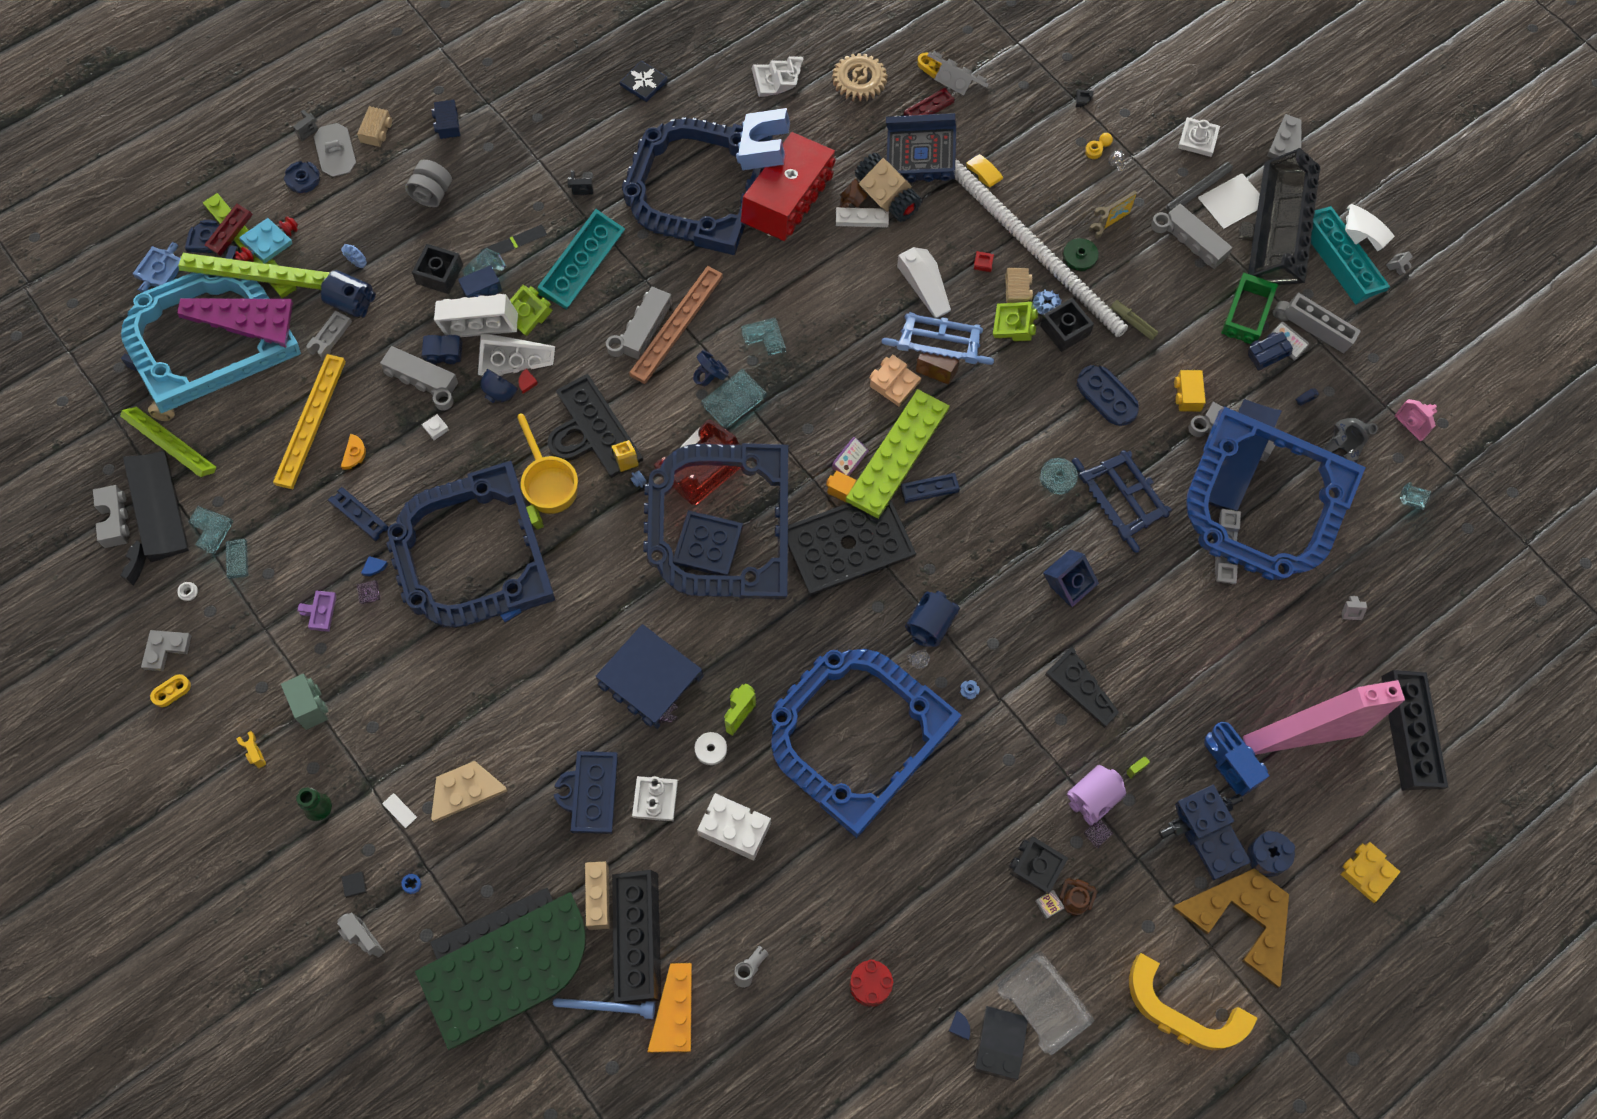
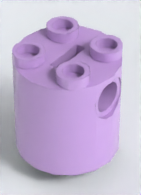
[1067,765,1126,825]

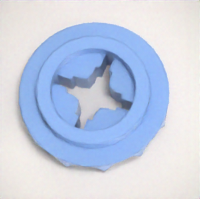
[341,244,367,268]
[1033,290,1062,315]

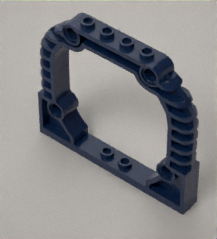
[622,117,773,256]
[643,443,788,599]
[387,461,555,628]

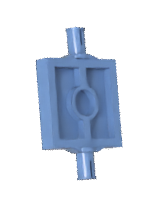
[133,242,181,293]

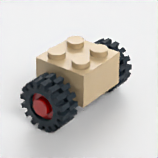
[855,153,922,222]

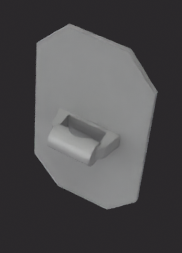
[314,123,356,177]

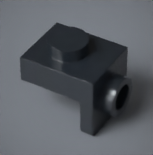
[568,171,593,195]

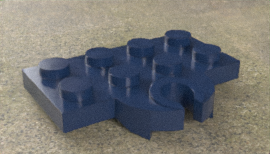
[554,751,618,834]

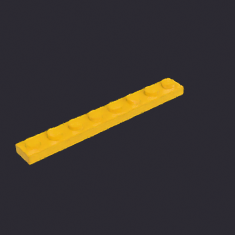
[273,354,346,490]

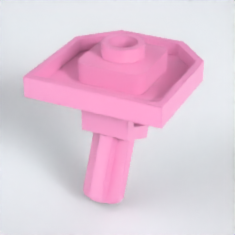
[1394,399,1437,442]

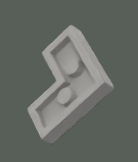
[141,630,191,671]

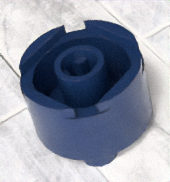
[1247,831,1295,877]

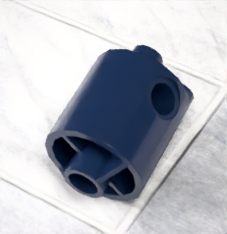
[321,270,376,318]
[905,591,960,647]

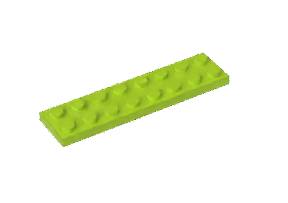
[845,389,950,519]

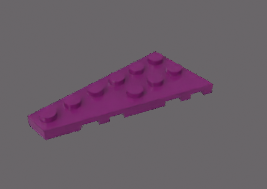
[177,298,293,348]

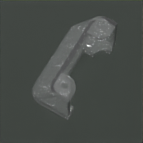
[997,951,1095,1056]

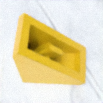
[611,440,638,472]

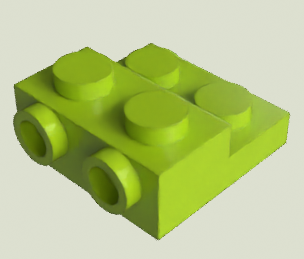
[510,285,553,336]
[993,302,1038,341]
[724,684,756,736]

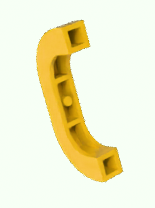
[1129,953,1257,1050]

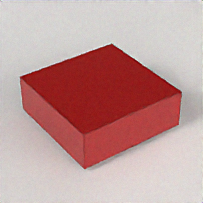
[973,251,994,272]

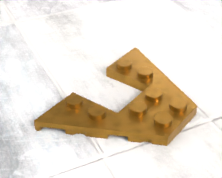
[1173,869,1289,988]

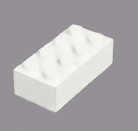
[434,294,518,337]

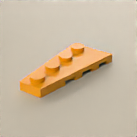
[648,963,692,1053]

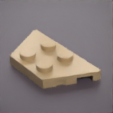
[431,761,507,823]

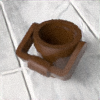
[840,179,868,208]
[1059,878,1097,916]

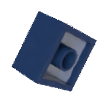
[1043,549,1099,607]

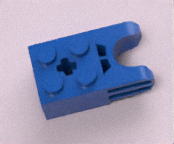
[1204,722,1269,797]

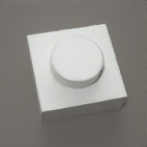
[422,414,449,440]

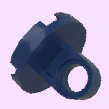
[693,350,729,386]

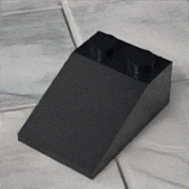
[973,1006,1028,1082]

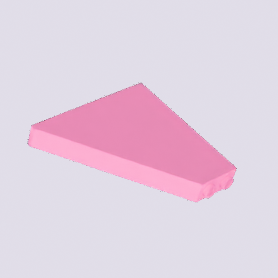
[1243,680,1405,755]

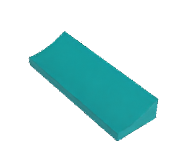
[1311,206,1390,305]
[537,209,625,310]

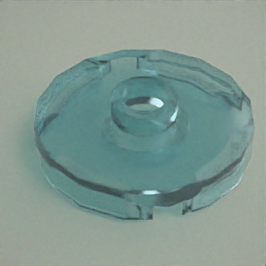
[1040,458,1078,494]

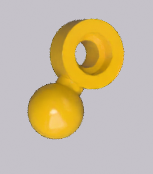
[1085,133,1113,159]

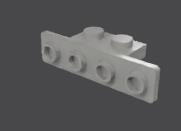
[927,51,989,95]

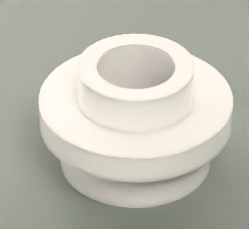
[178,582,198,601]

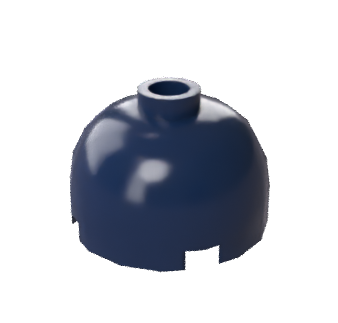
[480,369,518,403]

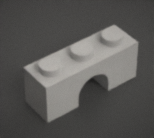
[93,485,129,548]

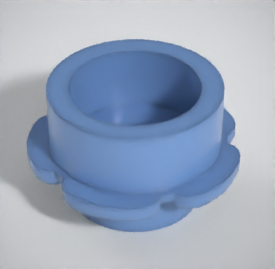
[630,470,647,488]
[960,680,980,699]

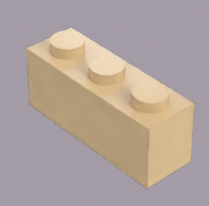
[585,861,610,930]

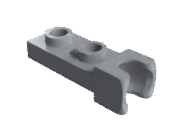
[306,311,352,361]

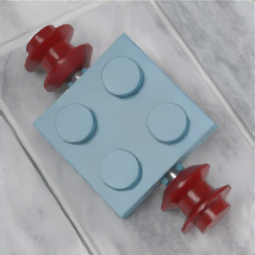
[234,217,298,264]

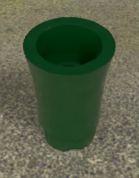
[296,787,332,821]

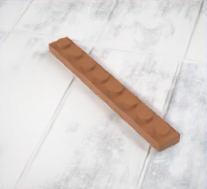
[629,266,723,384]

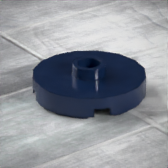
[284,161,320,193]

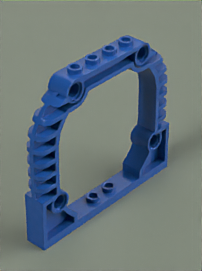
[1186,407,1366,580]
[772,649,962,838]

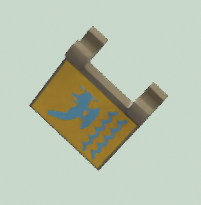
[1089,190,1137,239]

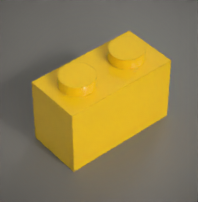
[1174,370,1206,412]

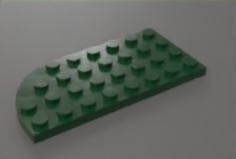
[415,892,586,1051]

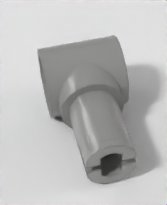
[734,946,769,988]

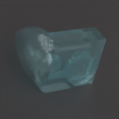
[1401,482,1431,510]

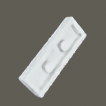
[836,207,889,227]

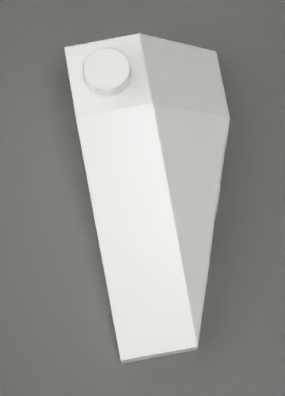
[897,247,951,319]
[478,334,555,376]

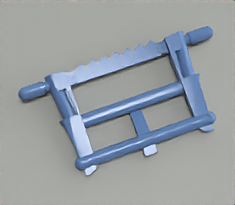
[882,312,994,365]

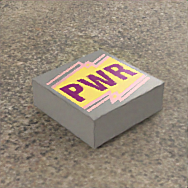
[1035,890,1064,919]

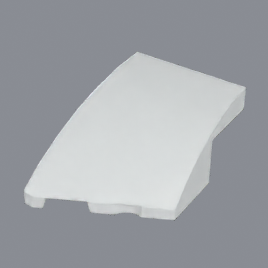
[751,57,803,97]
[1345,204,1395,251]

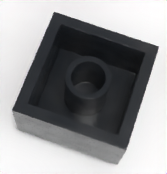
[412,244,463,294]
[1040,298,1094,352]

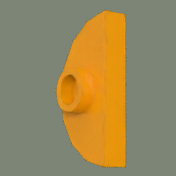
[341,434,366,470]

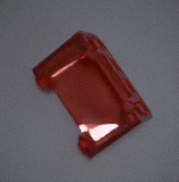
[654,419,741,505]

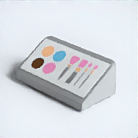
[1271,321,1309,361]

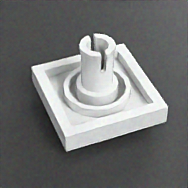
[1178,117,1220,157]

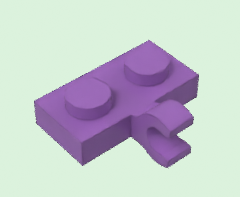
[297,591,337,632]

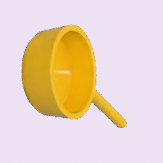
[517,414,578,514]

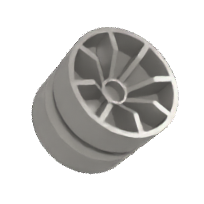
[405,160,452,207]

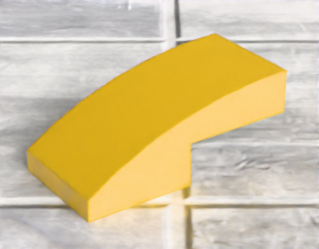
[966,154,1003,187]

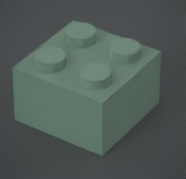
[281,673,329,730]

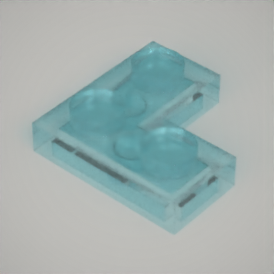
[741,317,786,356]
[188,506,233,554]

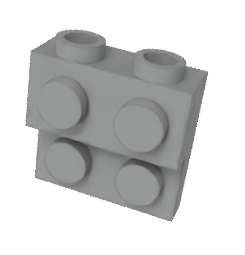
[337,912,385,958]

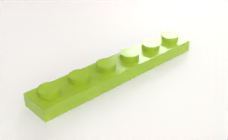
[120,407,216,477]

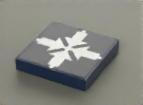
[620,61,668,102]

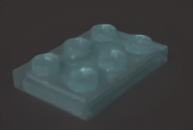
[701,369,767,429]

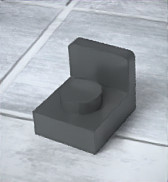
[293,110,318,141]

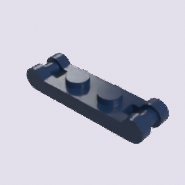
[328,487,389,542]

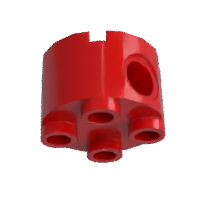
[850,959,893,1007]

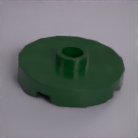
[1063,238,1099,271]

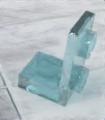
[462,248,506,276]

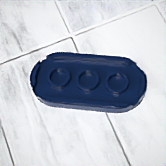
[1077,365,1139,426]

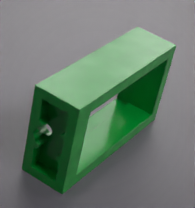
[1221,273,1278,344]

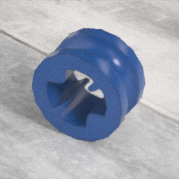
[402,874,421,894]

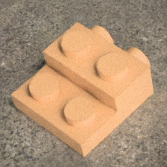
[870,355,921,407]

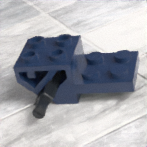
[1159,784,1251,881]

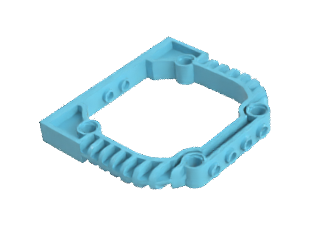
[121,272,301,413]

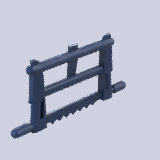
[1072,450,1172,553]

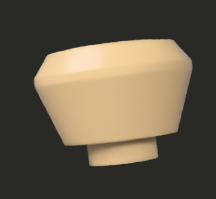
[148,402,175,421]

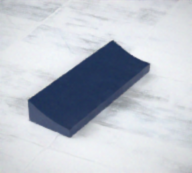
[1208,399,1282,511]

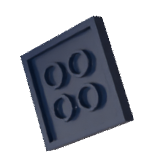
[673,510,743,576]

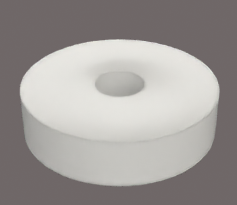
[695,732,727,765]

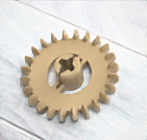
[832,53,887,102]

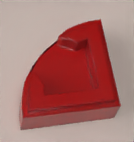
[519,369,538,394]

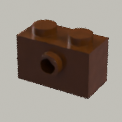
[916,352,960,385]

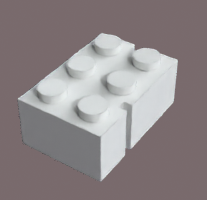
[697,793,771,861]

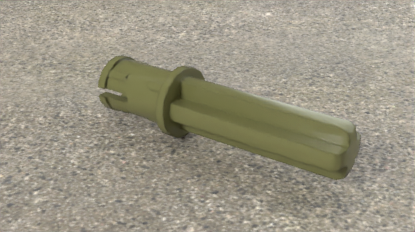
[1110,299,1158,340]

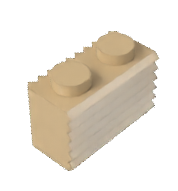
[357,106,392,147]
[1005,268,1033,303]

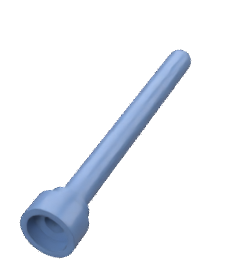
[553,998,655,1019]

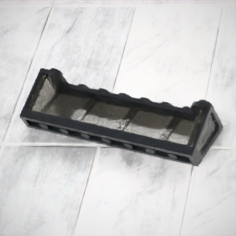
[1248,148,1320,285]

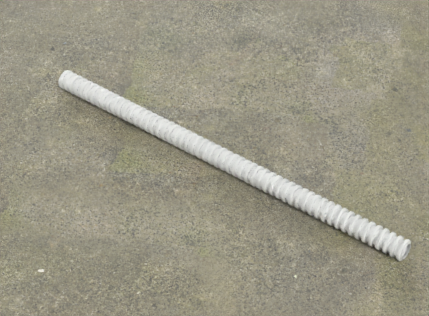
[955,159,1128,337]

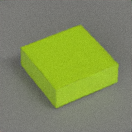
[526,505,544,530]
[1126,757,1150,779]

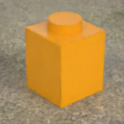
[826,470,857,503]

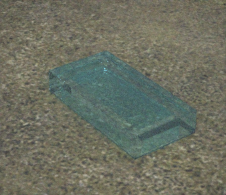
[226,539,248,579]

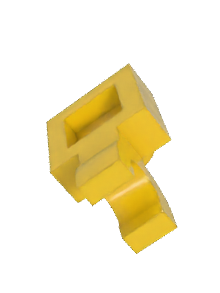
[236,731,266,768]

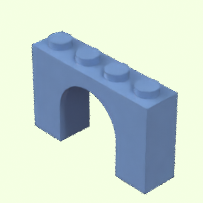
[736,108,790,170]

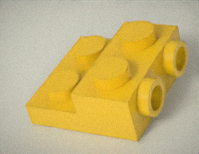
[1340,842,1400,903]

